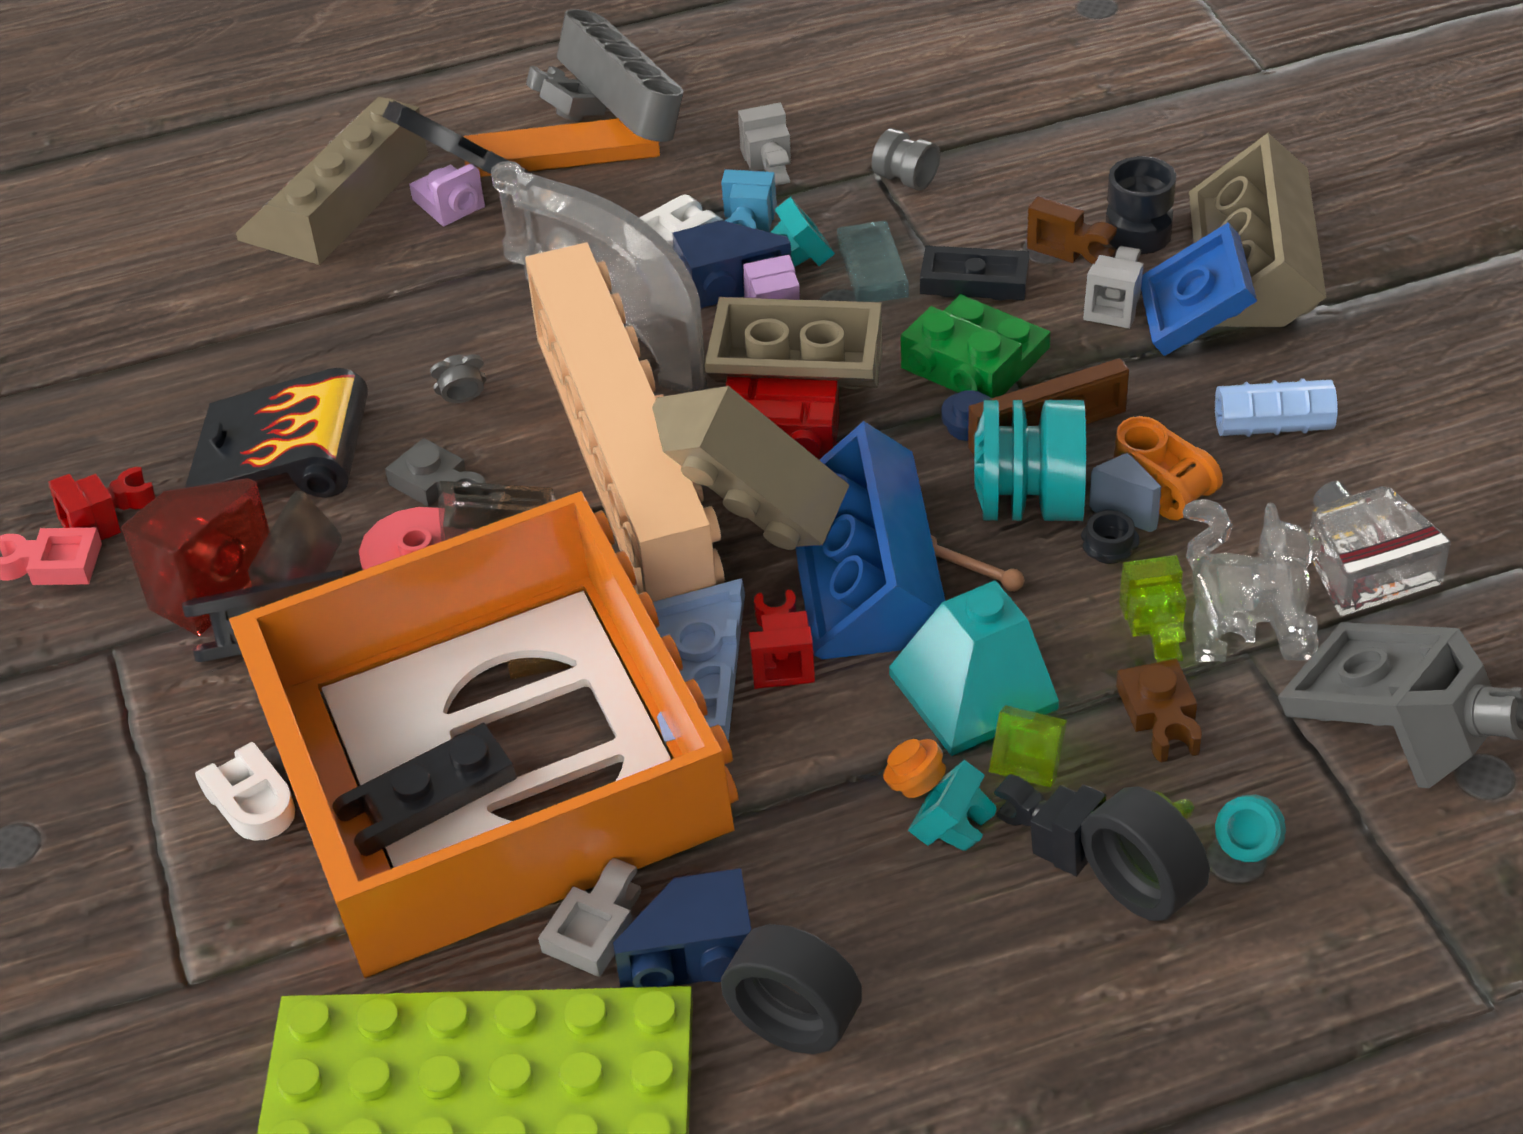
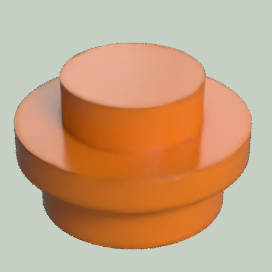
[883,739,946,798]

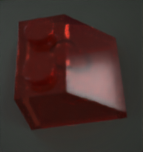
[121,478,279,637]

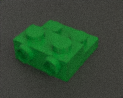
[900,294,1051,399]

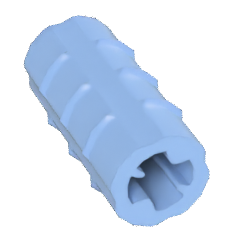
[1215,378,1338,437]

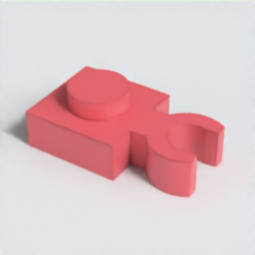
[0,527,102,585]

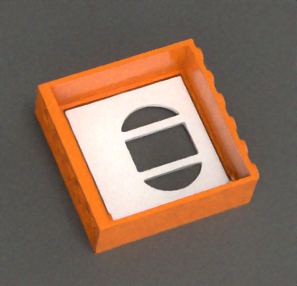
[229,491,739,978]

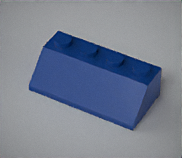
[795,421,945,659]

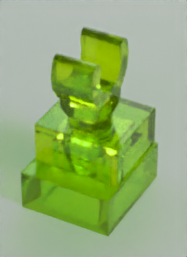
[1119,555,1187,662]

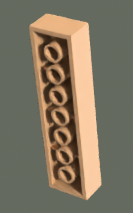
[525,242,725,602]

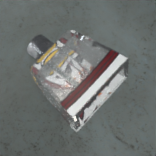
[1307,481,1451,616]

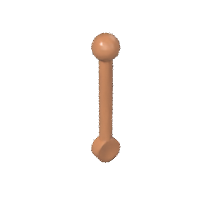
[931,535,1025,592]

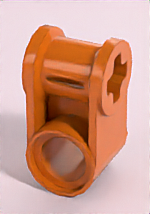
[1113,416,1223,521]

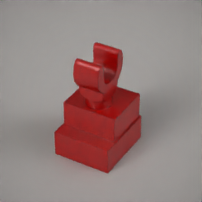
[48,467,156,540]
[749,590,815,689]

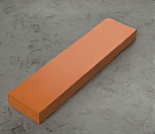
[463,118,660,177]

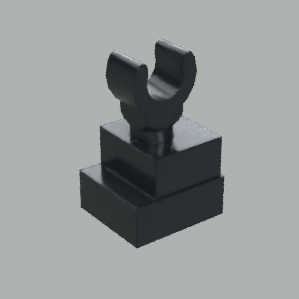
[994,774,1106,877]

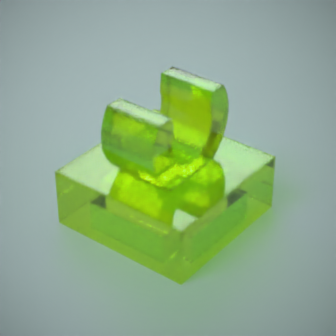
[989,705,1067,787]

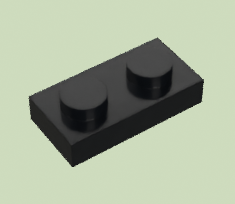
[920,245,1030,300]

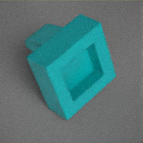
[770,197,835,267]
[908,760,997,851]

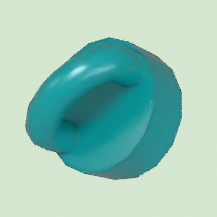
[1215,794,1286,862]

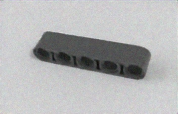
[557,9,684,142]

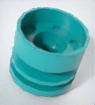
[974,400,1086,521]

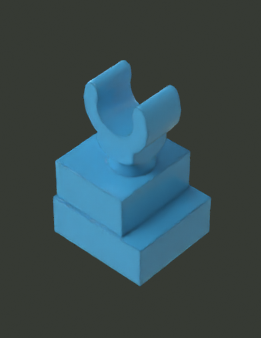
[721,169,777,232]

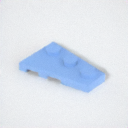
[653,578,745,757]

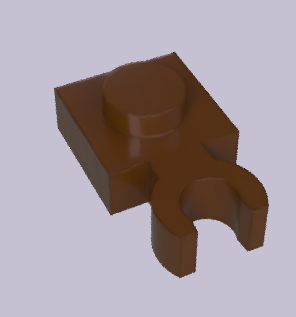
[1027,196,1117,264]
[1116,659,1202,763]

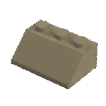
[705,297,883,389]
[652,386,849,550]

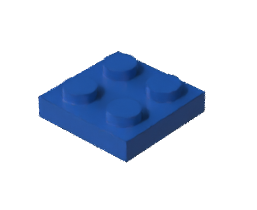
[1141,222,1257,356]

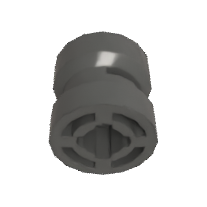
[872,128,940,191]

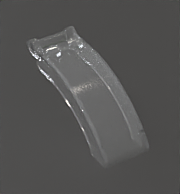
[491,161,708,393]

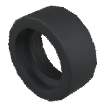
[1081,786,1210,921]
[721,924,862,1055]

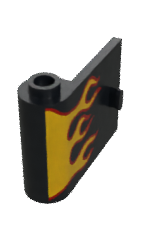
[184,368,368,499]

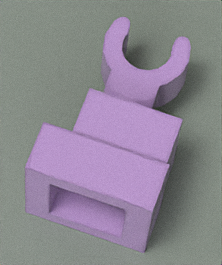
[743,255,800,300]

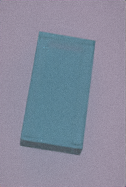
[837,221,909,302]

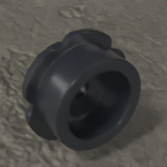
[1081,510,1139,564]

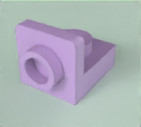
[409,164,485,227]

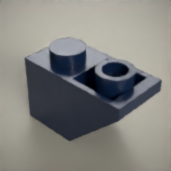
[672,220,792,309]
[613,868,751,988]

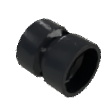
[1106,156,1177,255]

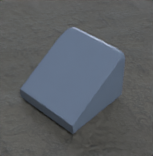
[1089,453,1161,532]

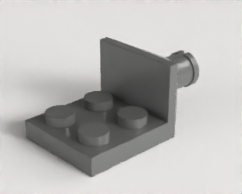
[1278,622,1523,788]

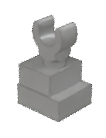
[738,102,791,186]
[1083,246,1144,329]

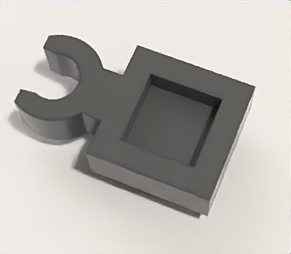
[526,66,606,121]
[385,438,488,517]

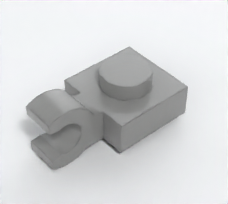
[538,858,642,977]

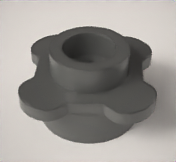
[430,354,487,403]

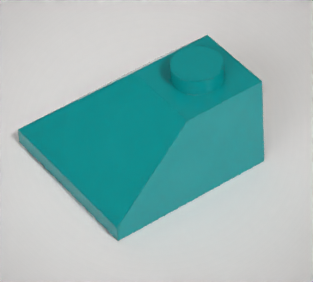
[889,580,1059,756]

